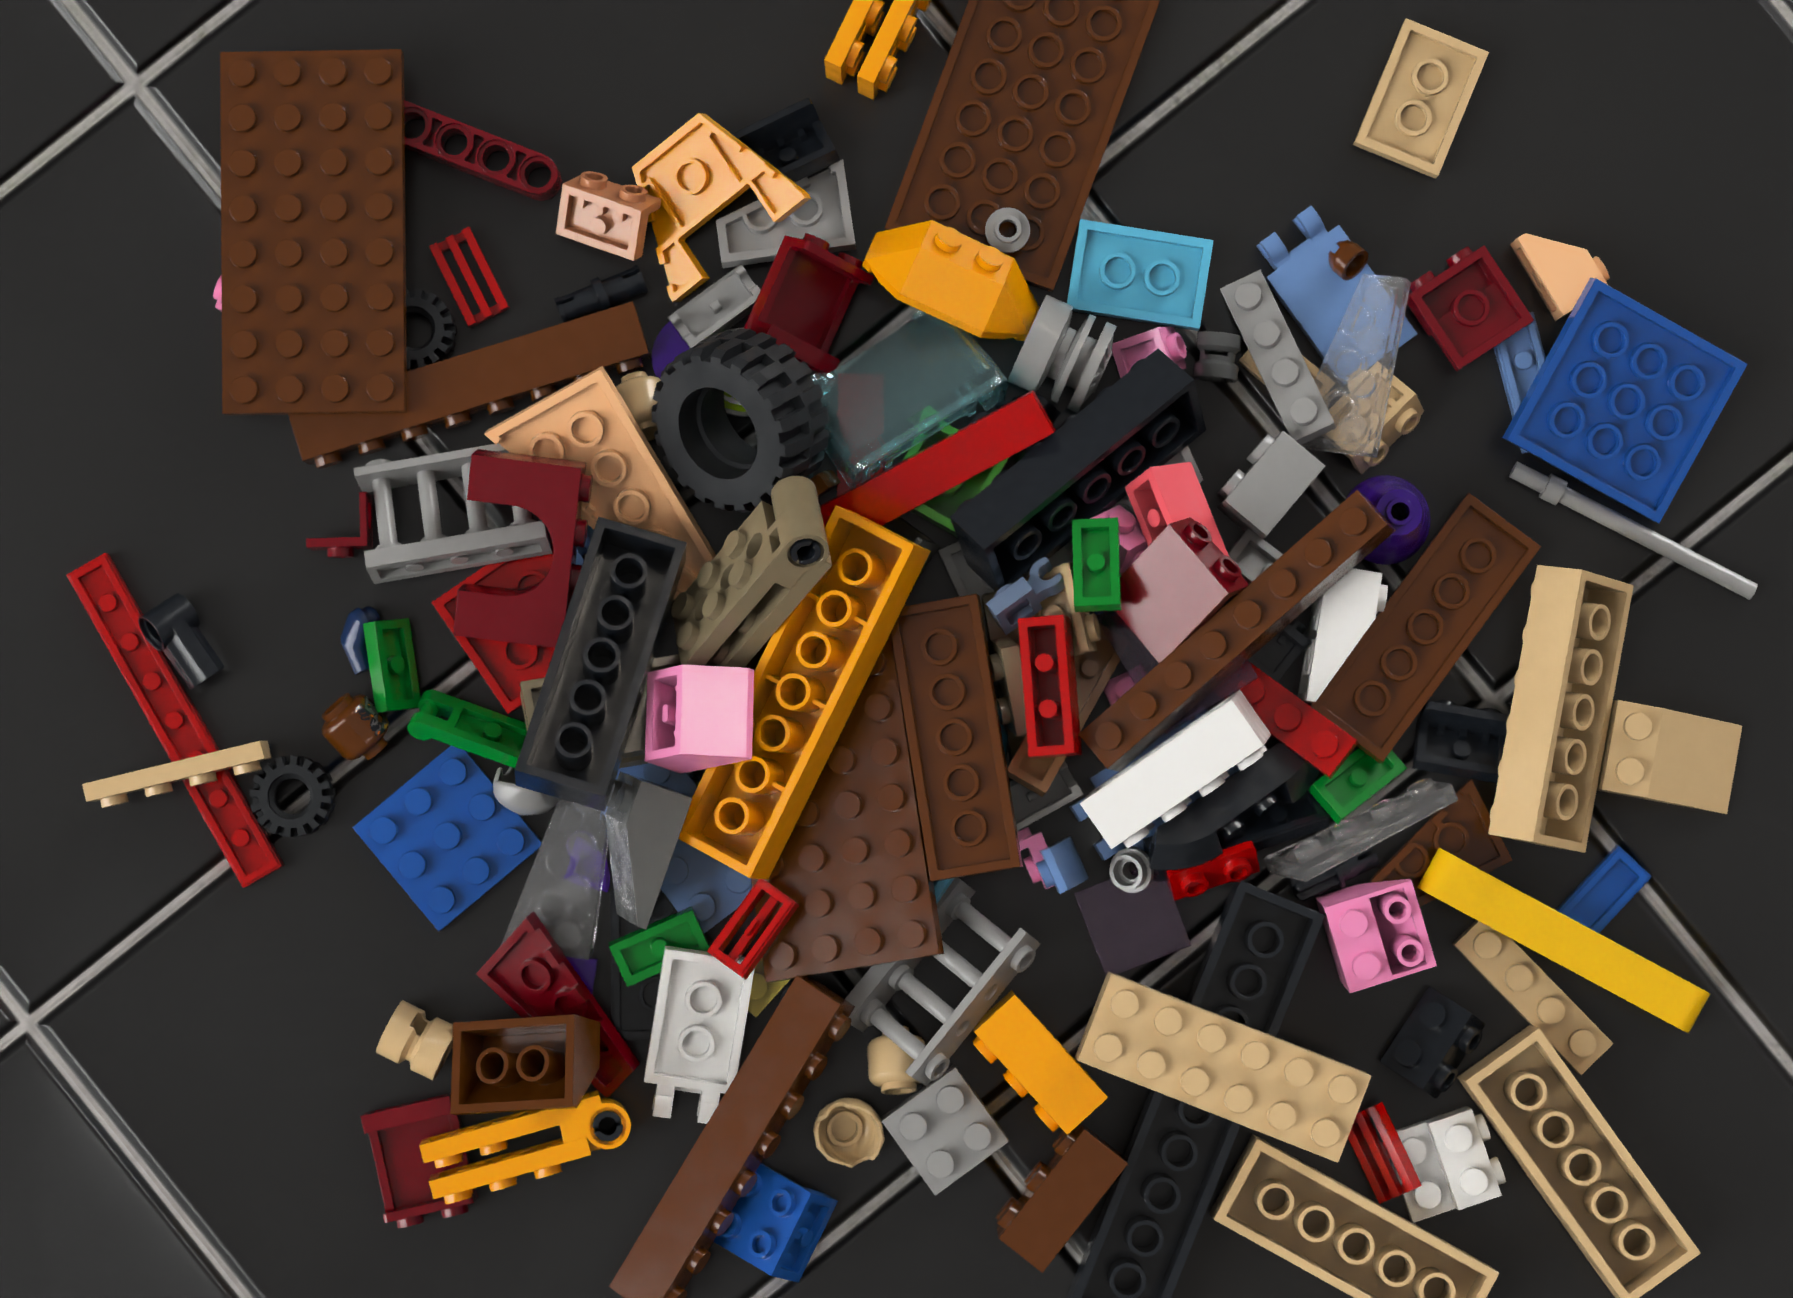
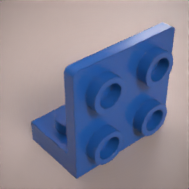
[713,1163,838,1283]

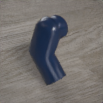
[340,606,380,675]

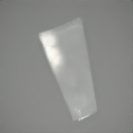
[1301,274,1411,458]
[1263,778,1458,882]
[501,779,617,960]

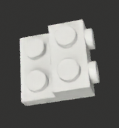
[1389,1106,1506,1223]

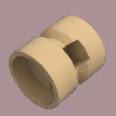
[376,1000,453,1081]

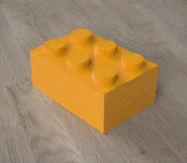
[972,990,1108,1135]

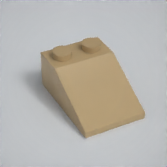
[1597,700,1742,814]

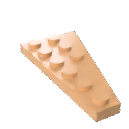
[484,366,716,600]

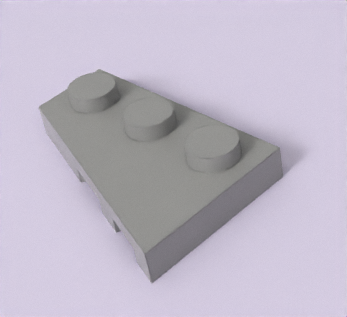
[716,159,856,268]

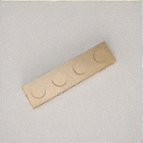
[82,741,272,808]
[1452,920,1614,1075]

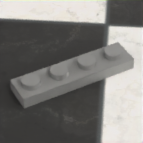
[1220,269,1336,445]

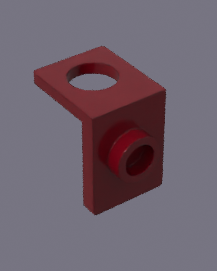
[306,492,373,558]

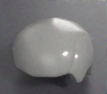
[493,767,560,816]

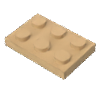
[1353,18,1489,179]

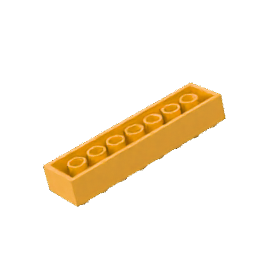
[678,505,931,880]

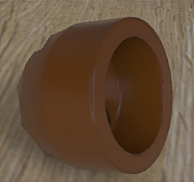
[1328,240,1368,281]

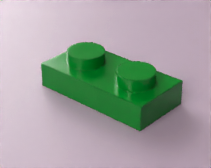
[1072,517,1122,612]
[363,618,421,713]
[1308,748,1407,824]
[609,906,710,987]

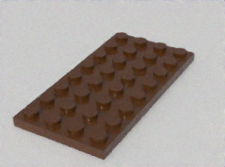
[884,0,1160,292]
[220,49,407,416]
[745,633,944,982]

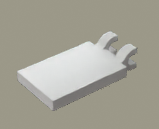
[644,945,755,1124]

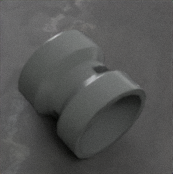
[1193,331,1242,383]

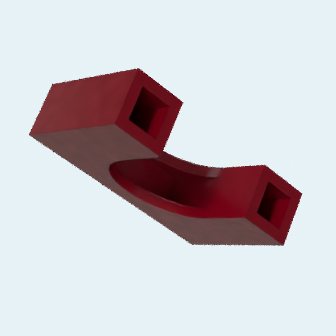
[453,449,593,648]

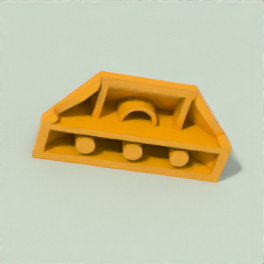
[862,220,1039,341]

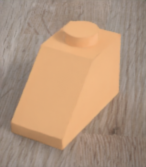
[1510,233,1610,321]

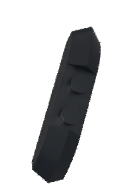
[1148,742,1320,870]

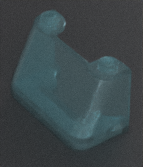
[810,310,1009,489]

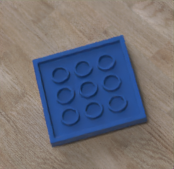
[1502,277,1748,523]

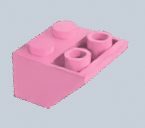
[644,664,754,774]
[1315,879,1437,993]

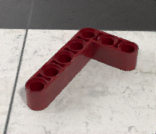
[404,100,562,201]

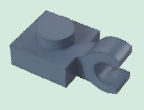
[986,557,1065,635]

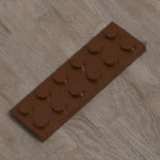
[1310,493,1541,763]
[891,594,1023,882]

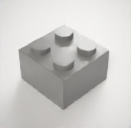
[1217,431,1325,539]
[881,1064,1009,1196]

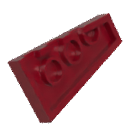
[476,911,640,1098]

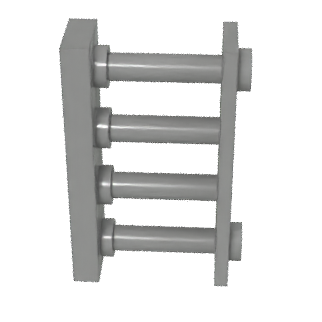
[354,443,553,584]
[845,878,1041,1086]

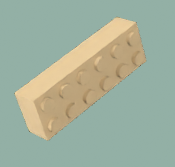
[1488,565,1634,853]
[1075,971,1371,1163]
[1457,1025,1701,1298]
[1209,1134,1500,1298]

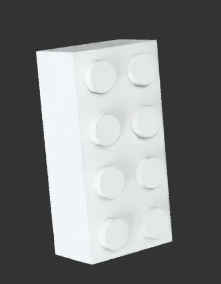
[1080,689,1271,849]

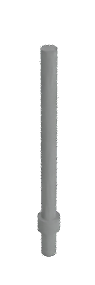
[1509,461,1758,600]

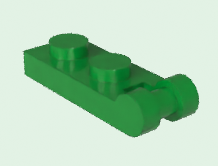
[407,690,527,768]

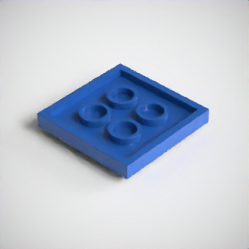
[352,746,545,932]

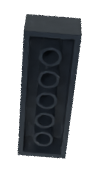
[950,349,1206,592]
[515,517,687,812]

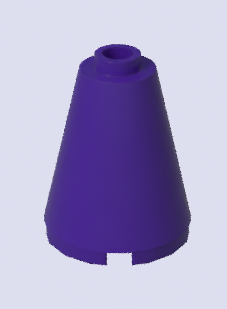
[1345,475,1430,565]

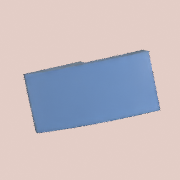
[1036,836,1089,894]

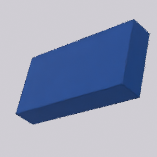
[1556,845,1652,933]

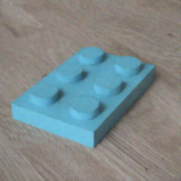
[1067,219,1214,331]

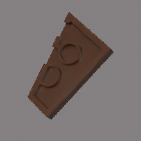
[1369,779,1512,907]

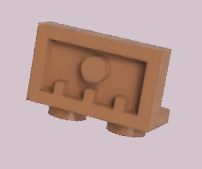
[556,171,661,261]

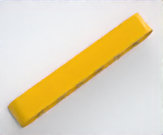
[1417,847,1710,1033]

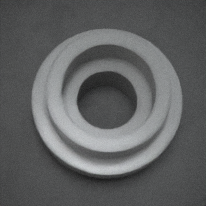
[985,207,1030,253]
[1109,847,1154,893]

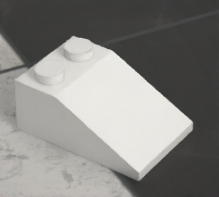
[1298,568,1388,704]

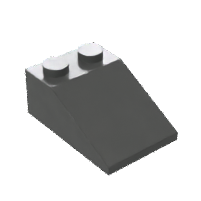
[605,771,692,929]

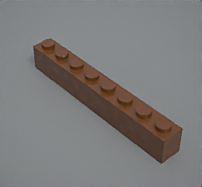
[288,301,652,469]
[1079,490,1396,772]
[609,975,855,1298]

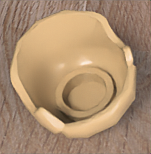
[813,1097,885,1168]

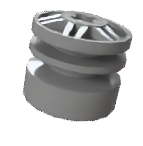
[1008,295,1117,413]

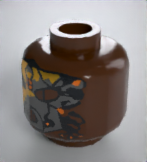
[321,693,389,760]

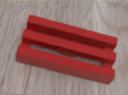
[429,227,510,328]
[707,879,799,979]
[1348,1102,1422,1204]

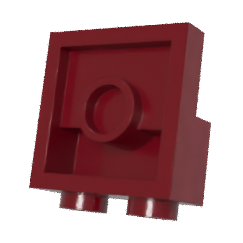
[1404,245,1534,372]

